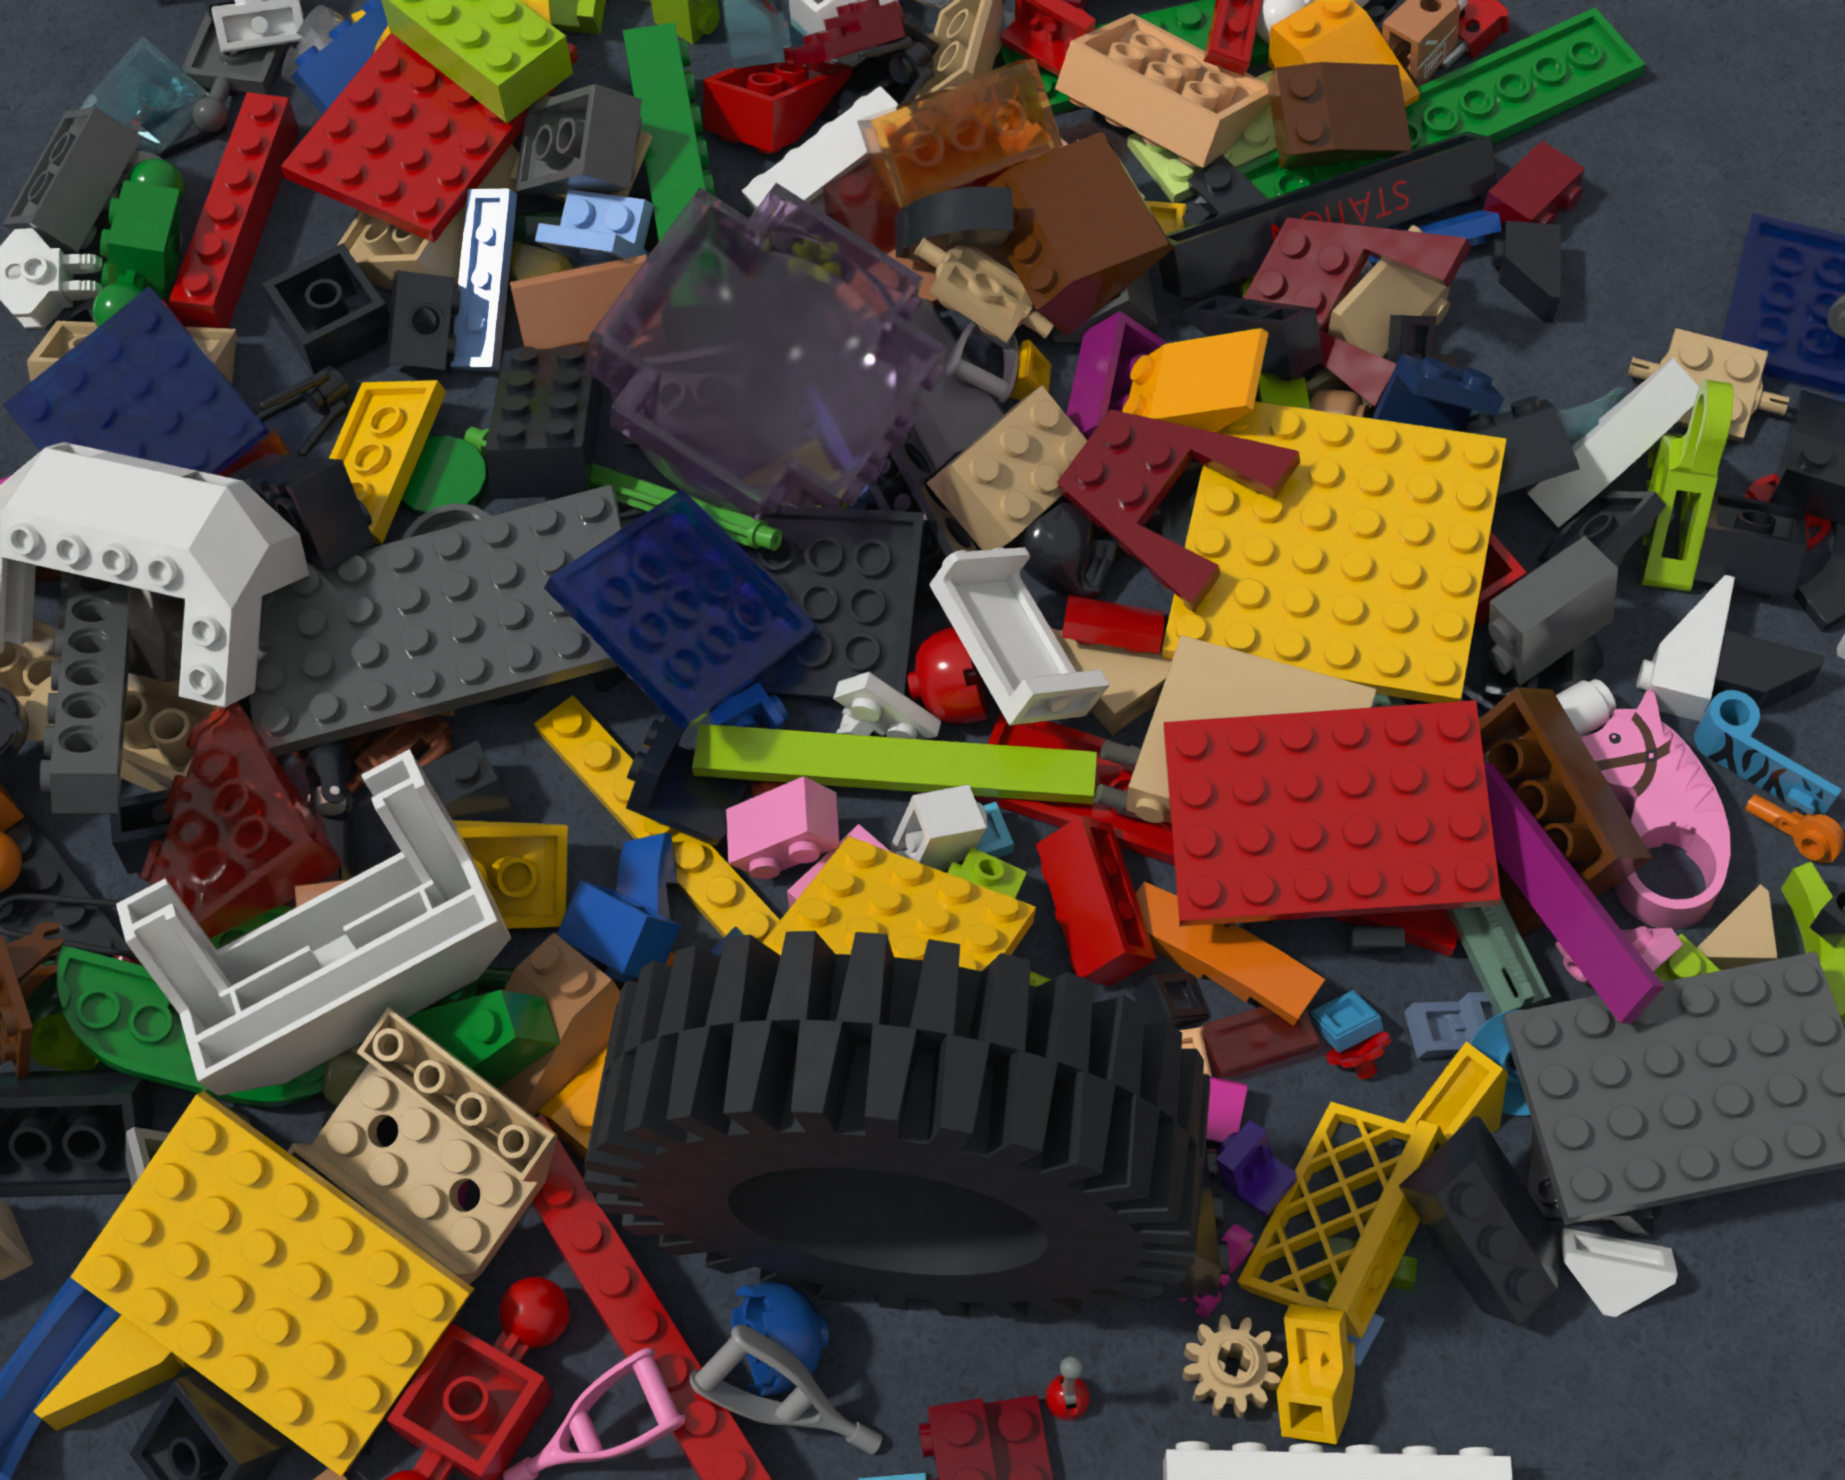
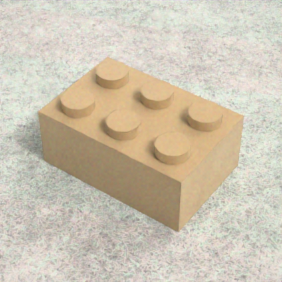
[927,385,1087,550]

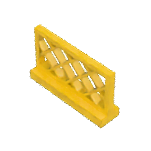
[1237,1102,1447,1339]

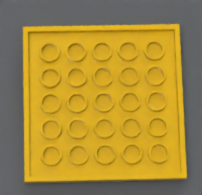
[1162,401,1506,703]

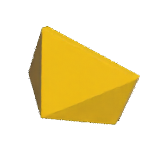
[1405,1041,1508,1140]

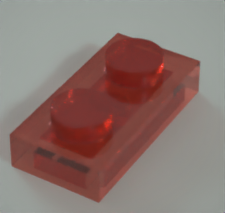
[1201,1006,1319,1079]

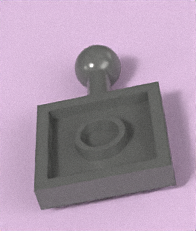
[180,12,288,132]

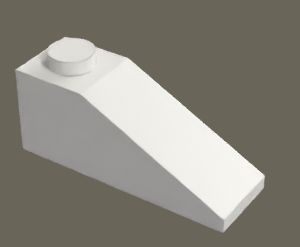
[1636,575,1735,722]

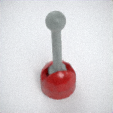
[1045,1356,1090,1421]

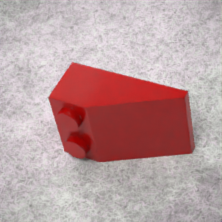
[703,46,852,154]

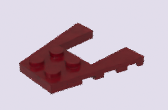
[1243,217,1471,409]
[1057,409,1301,613]

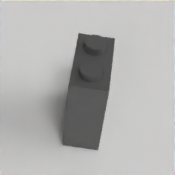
[1487,536,1618,686]

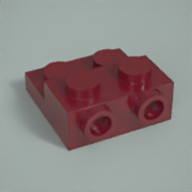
[790,0,905,66]
[918,1394,1053,1480]

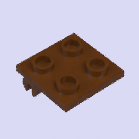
[0,922,64,1079]

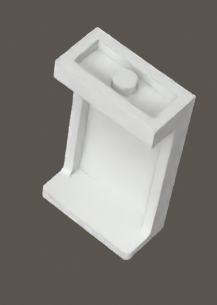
[929,547,1110,726]

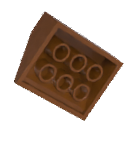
[986,132,1174,336]
[1479,687,1653,938]

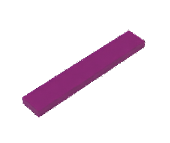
[1484,762,1665,1024]

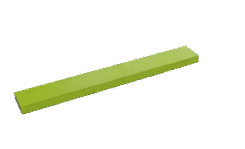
[692,724,1097,804]

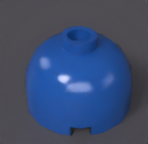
[731,1282,829,1397]

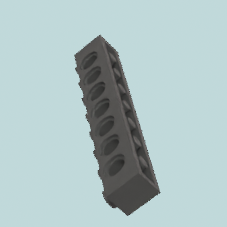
[40,571,135,813]

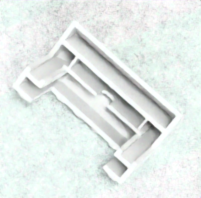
[0,442,309,707]
[116,749,511,1095]

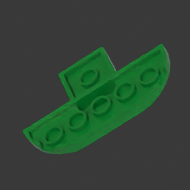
[57,884,325,1107]

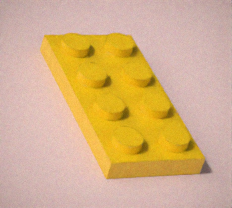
[329,380,446,544]

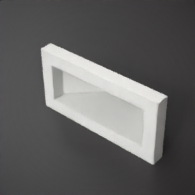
[1561,1228,1678,1317]

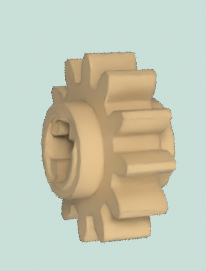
[1182,1315,1282,1419]

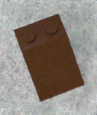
[1267,62,1412,170]

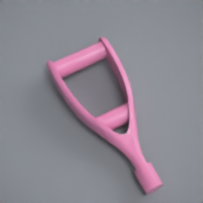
[503,1348,686,1480]

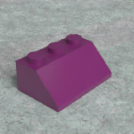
[1066,311,1168,441]

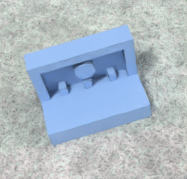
[535,189,661,276]

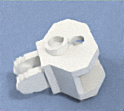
[0,228,102,329]

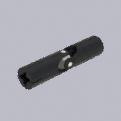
[305,738,358,884]

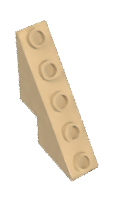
[1051,628,1172,735]

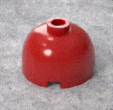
[907,627,988,725]

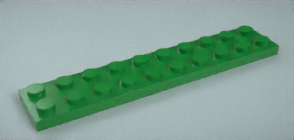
[1237,7,1646,199]

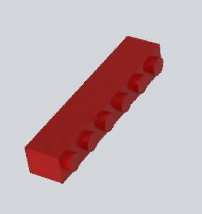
[169,92,300,329]

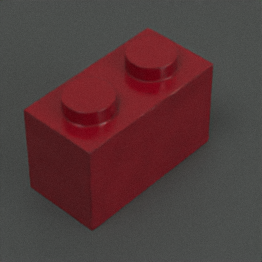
[1483,140,1585,233]

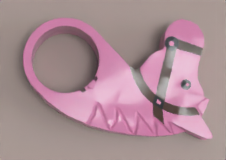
[1580,690,1731,930]

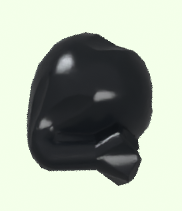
[1016,502,1128,599]

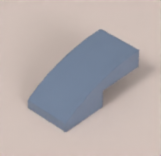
[1404,991,1515,1059]

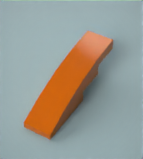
[1135,881,1325,1026]

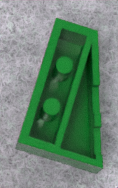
[406,990,560,1088]

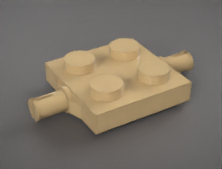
[914,237,1054,343]
[1627,328,1790,442]

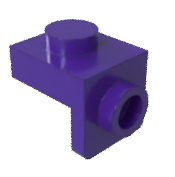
[1216,1120,1297,1216]

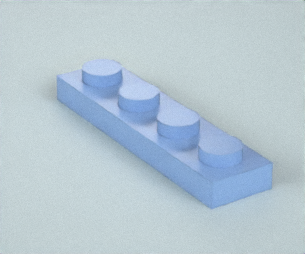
[450,189,517,371]

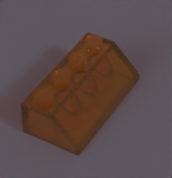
[857,58,1063,208]

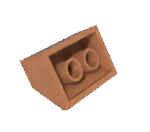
[510,254,666,369]

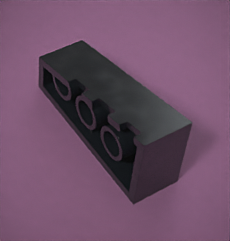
[226,454,375,571]

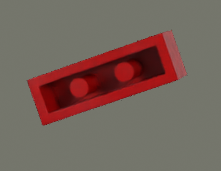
[1036,815,1157,986]

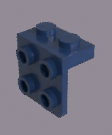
[1372,354,1504,430]

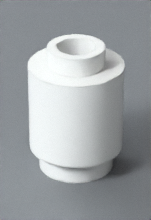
[1556,679,1616,736]

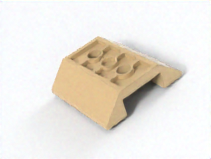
[287,1007,558,1285]

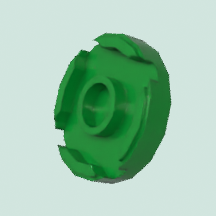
[400,436,488,515]

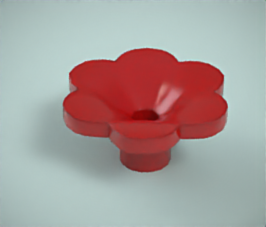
[1326,1032,1391,1079]

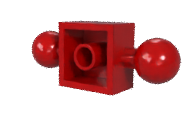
[384,1276,570,1480]

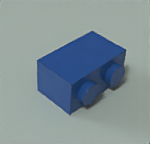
[557,880,681,983]

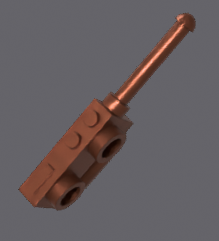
[296,714,454,842]

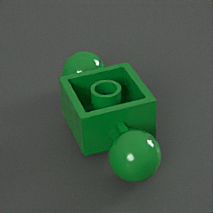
[92,158,186,342]

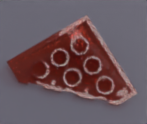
[140,701,343,966]

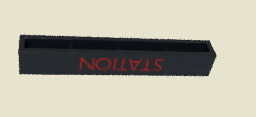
[1158,131,1497,301]

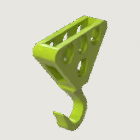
[1640,379,1733,592]

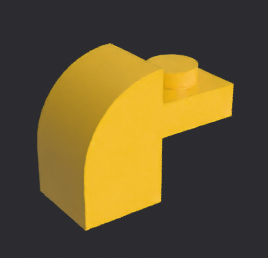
[1277,1304,1355,1444]

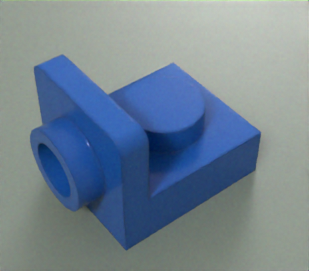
[708,683,789,730]

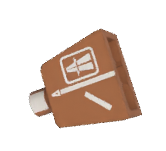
[1382,0,1467,88]

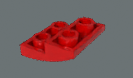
[1062,595,1164,654]

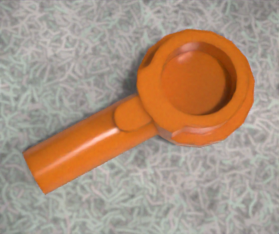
[1745,794,1844,863]

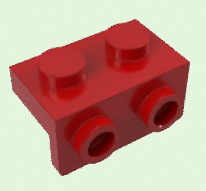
[1000,0,1096,77]

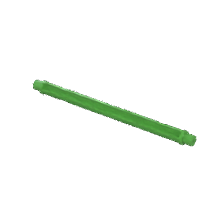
[464,427,782,551]

